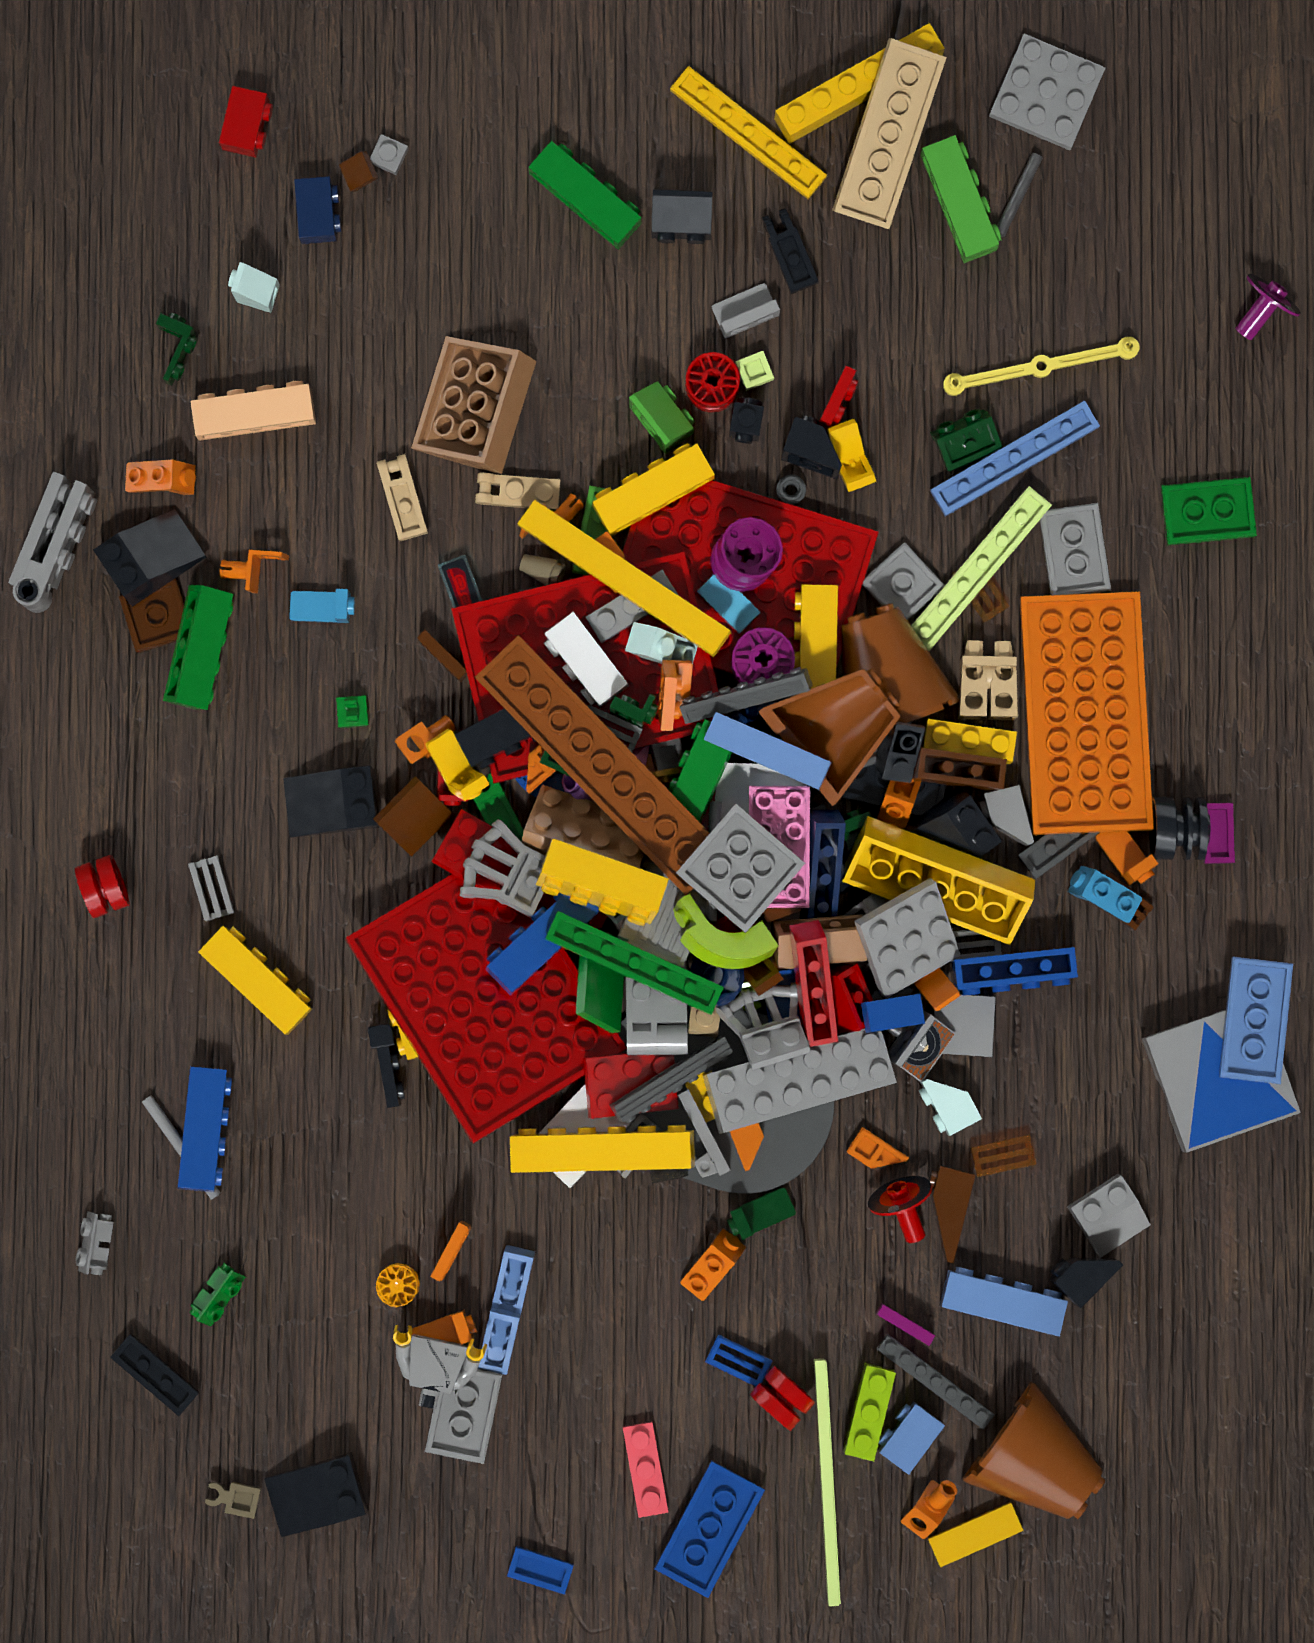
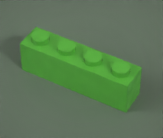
[920,135,1001,263]

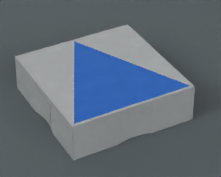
[1142,1009,1301,1153]

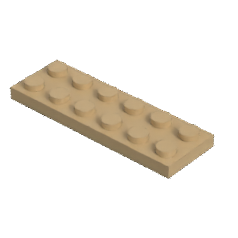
[832,38,947,229]

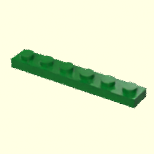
[545,911,724,1015]

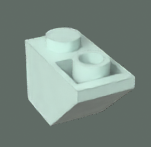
[228,262,280,313]
[625,622,698,664]
[918,1079,982,1136]

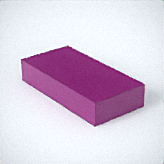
[1203,803,1235,864]
[876,1303,935,1346]

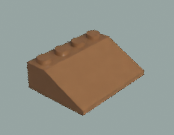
[411,336,536,474]

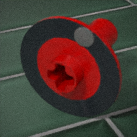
[868,1176,932,1243]

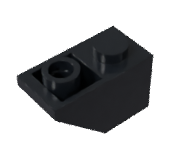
[875,722,925,783]

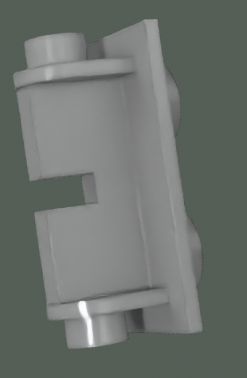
[76,1211,114,1275]

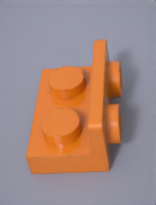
[658,660,693,731]

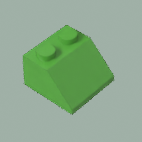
[629,381,695,454]

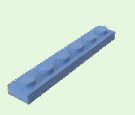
[930,401,1100,517]

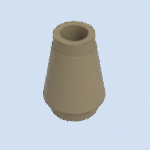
[519,554,566,585]

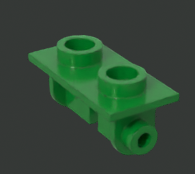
[189,1263,246,1326]

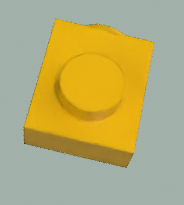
[827,419,876,492]
[426,729,490,801]

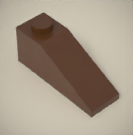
[929,1165,976,1263]

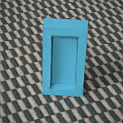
[697,575,761,634]

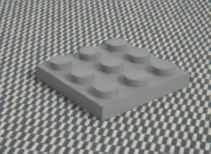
[989,34,1106,150]
[676,804,805,933]
[854,878,961,999]

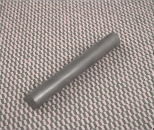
[997,153,1043,237]

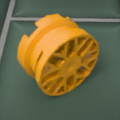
[376,1263,420,1307]

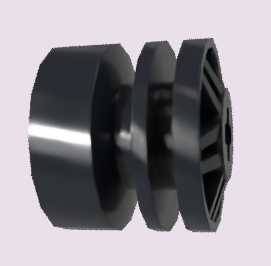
[1149,797,1211,860]

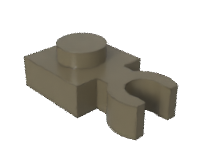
[205,1482,262,1519]

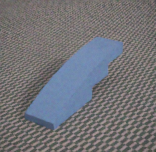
[704,712,831,790]

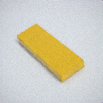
[928,1502,1023,1568]

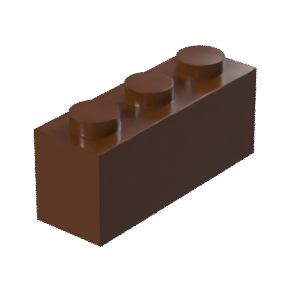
[912,748,1007,791]

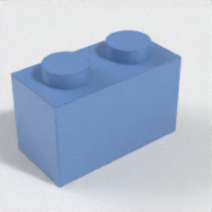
[878,1401,945,1475]

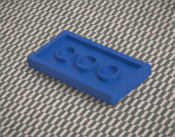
[654,1460,765,1598]

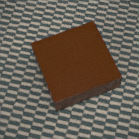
[339,151,378,192]

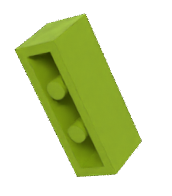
[843,1363,896,1462]

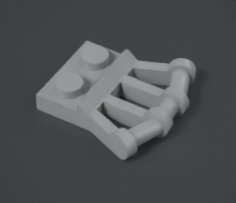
[460,819,545,917]
[716,982,810,1070]

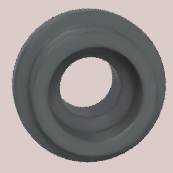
[776,475,806,505]

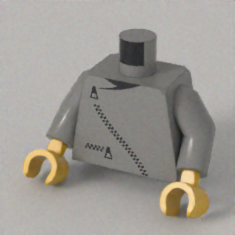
[393,1325,487,1409]

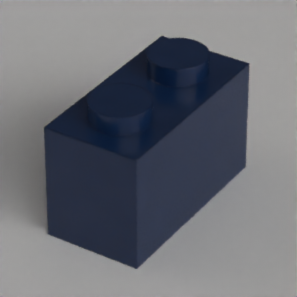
[294,176,342,244]

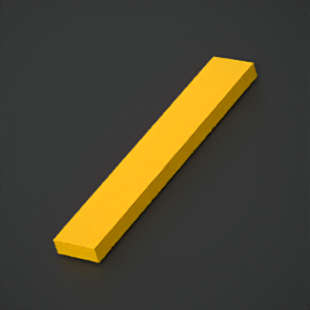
[670,66,827,200]

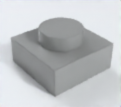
[370,134,409,175]

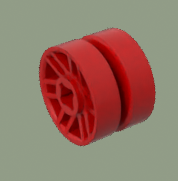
[685,352,740,412]
[74,854,130,918]
[749,1366,816,1431]

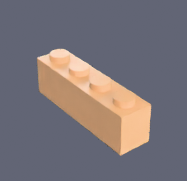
[191,381,316,441]

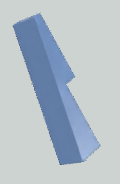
[478,1245,535,1375]

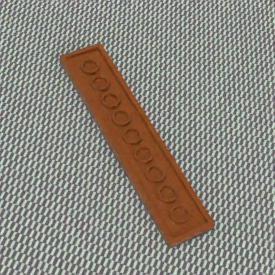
[475,635,710,896]

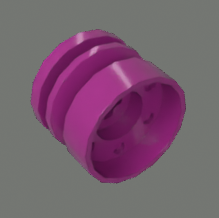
[710,517,783,592]
[731,628,795,684]

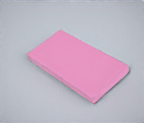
[749,786,810,908]

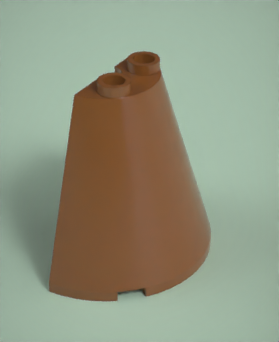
[841,603,959,723]
[758,668,901,806]
[961,1381,1105,1519]

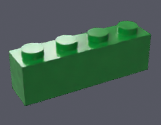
[528,140,642,250]
[163,585,233,710]
[668,718,732,823]

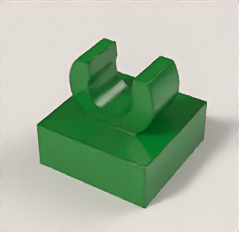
[336,695,369,728]

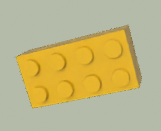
[536,839,669,926]

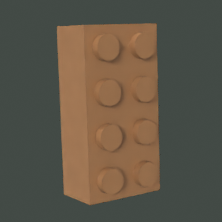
[521,785,646,869]

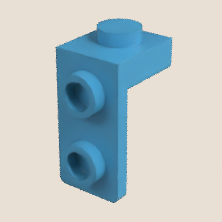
[290,589,355,623]
[1067,866,1142,923]

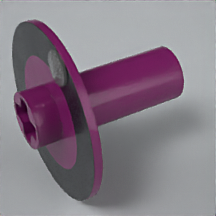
[1235,274,1301,340]

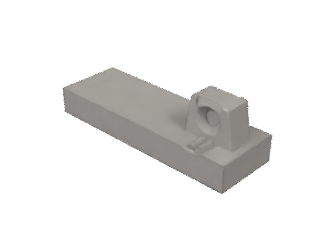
[678,1089,731,1178]

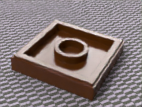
[119,578,184,654]
[373,776,454,857]

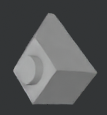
[979,785,1034,846]

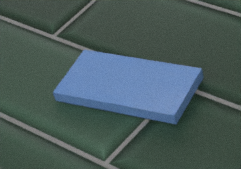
[1219,957,1293,1084]

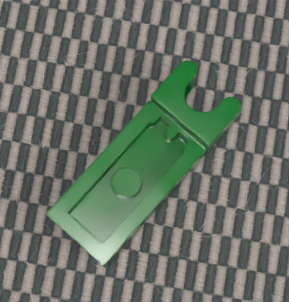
[474,773,524,841]

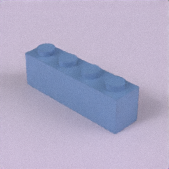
[940,1266,1068,1337]

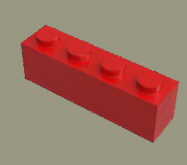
[789,920,838,1047]

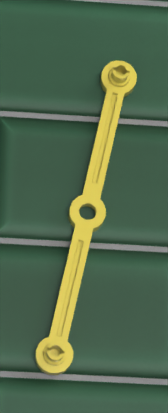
[943,337,1139,396]

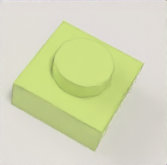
[735,351,774,391]

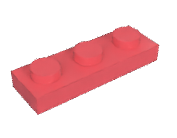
[623,1421,668,1518]

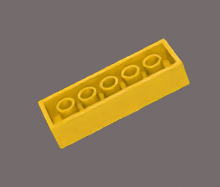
[842,816,1035,945]

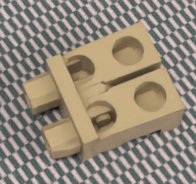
[958,640,1018,720]

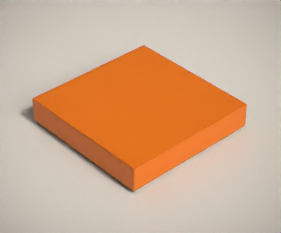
[430,1220,472,1282]

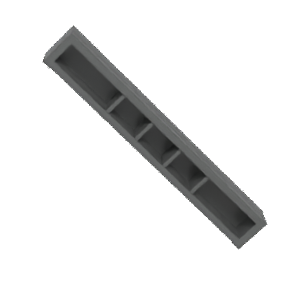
[680,667,813,724]
[609,1035,733,1123]
[876,1333,994,1430]

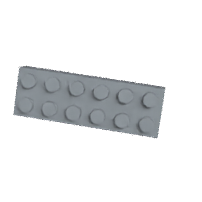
[703,1029,897,1134]

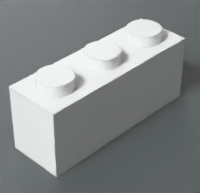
[544,612,629,707]

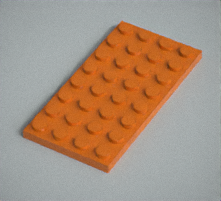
[1020,592,1154,835]

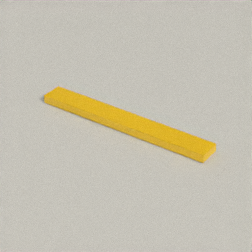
[517,500,731,657]

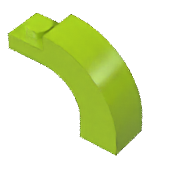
[673,894,779,969]

